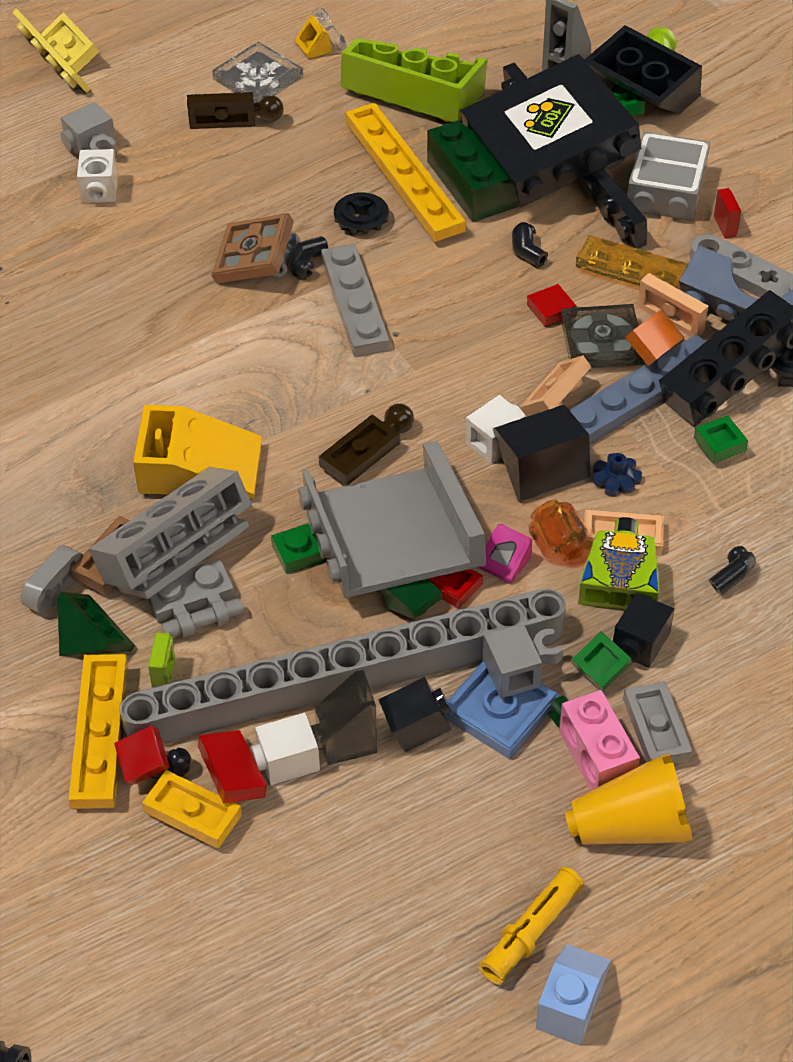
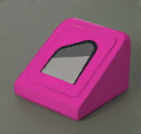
[478,524,532,584]

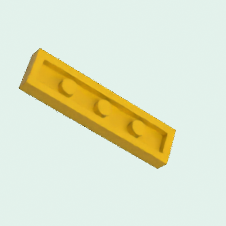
[68,654,128,809]

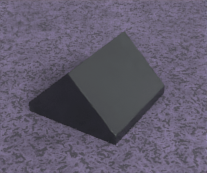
[493,404,590,502]

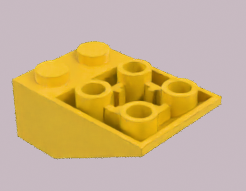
[133,405,262,498]

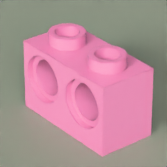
[559,690,640,790]

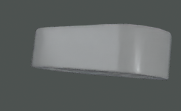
[21,545,83,614]

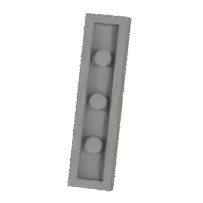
[321,244,389,357]

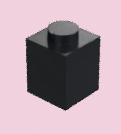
[613,592,675,668]
[378,677,452,752]

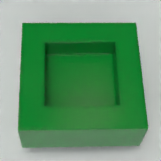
[694,415,748,464]
[271,523,323,574]
[571,631,632,692]

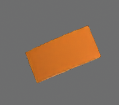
[625,309,684,366]

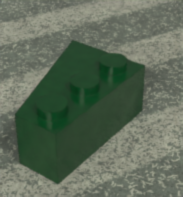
[427,121,532,222]

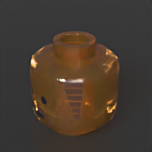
[528,499,588,561]

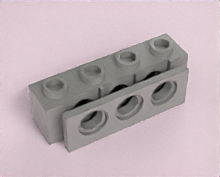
[89,467,252,599]

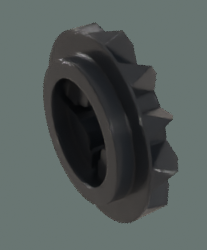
[334,192,389,235]

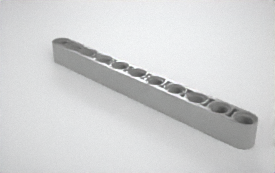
[120,589,566,743]

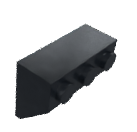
[584,25,702,113]

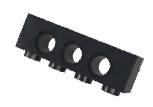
[659,290,793,426]

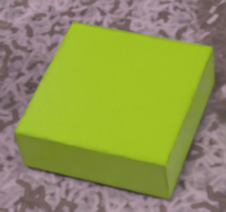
[148,632,176,688]

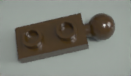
[187,92,284,129]
[319,403,414,486]

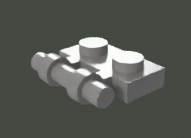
[148,559,244,638]

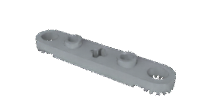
[690,234,793,298]

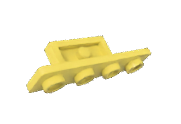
[12,8,100,93]

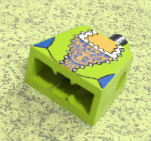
[578,517,659,610]

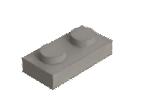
[623,681,693,764]

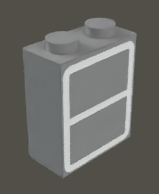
[627,131,710,221]

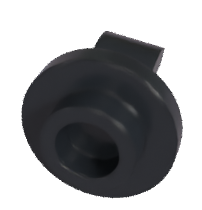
[771,348,793,387]

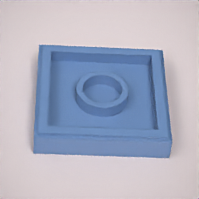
[445,661,560,760]

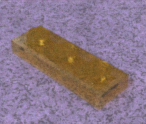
[575,235,688,290]

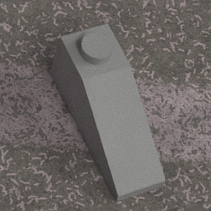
[542,0,591,71]

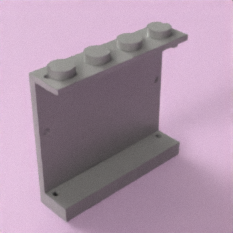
[298,440,486,598]

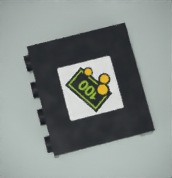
[460,54,642,207]

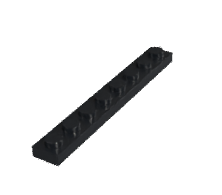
[501,62,647,250]

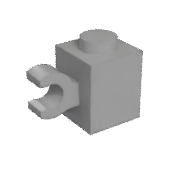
[61,102,117,156]
[483,623,563,699]

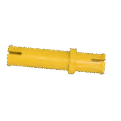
[478,867,584,985]

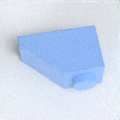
[536,944,611,1046]

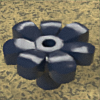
[592,453,642,497]

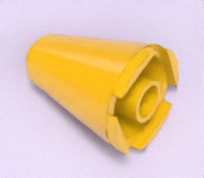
[565,753,693,845]

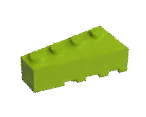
[340,38,488,122]

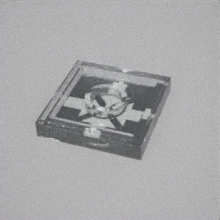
[212,41,303,102]

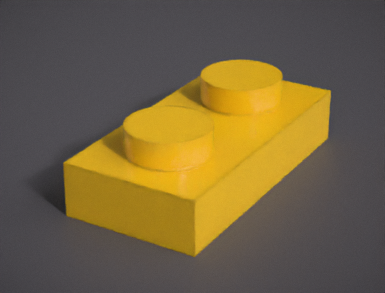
[142,770,242,849]

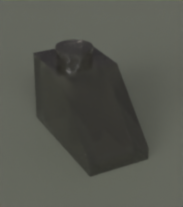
[310,670,377,765]

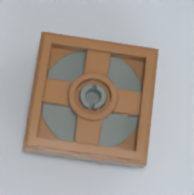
[211,213,294,284]

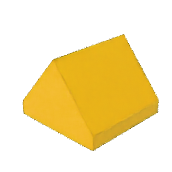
[294,15,333,59]

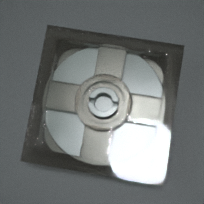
[561,304,644,368]

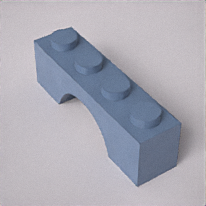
[679,245,793,321]

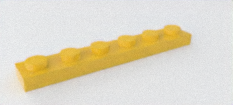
[345,102,466,242]

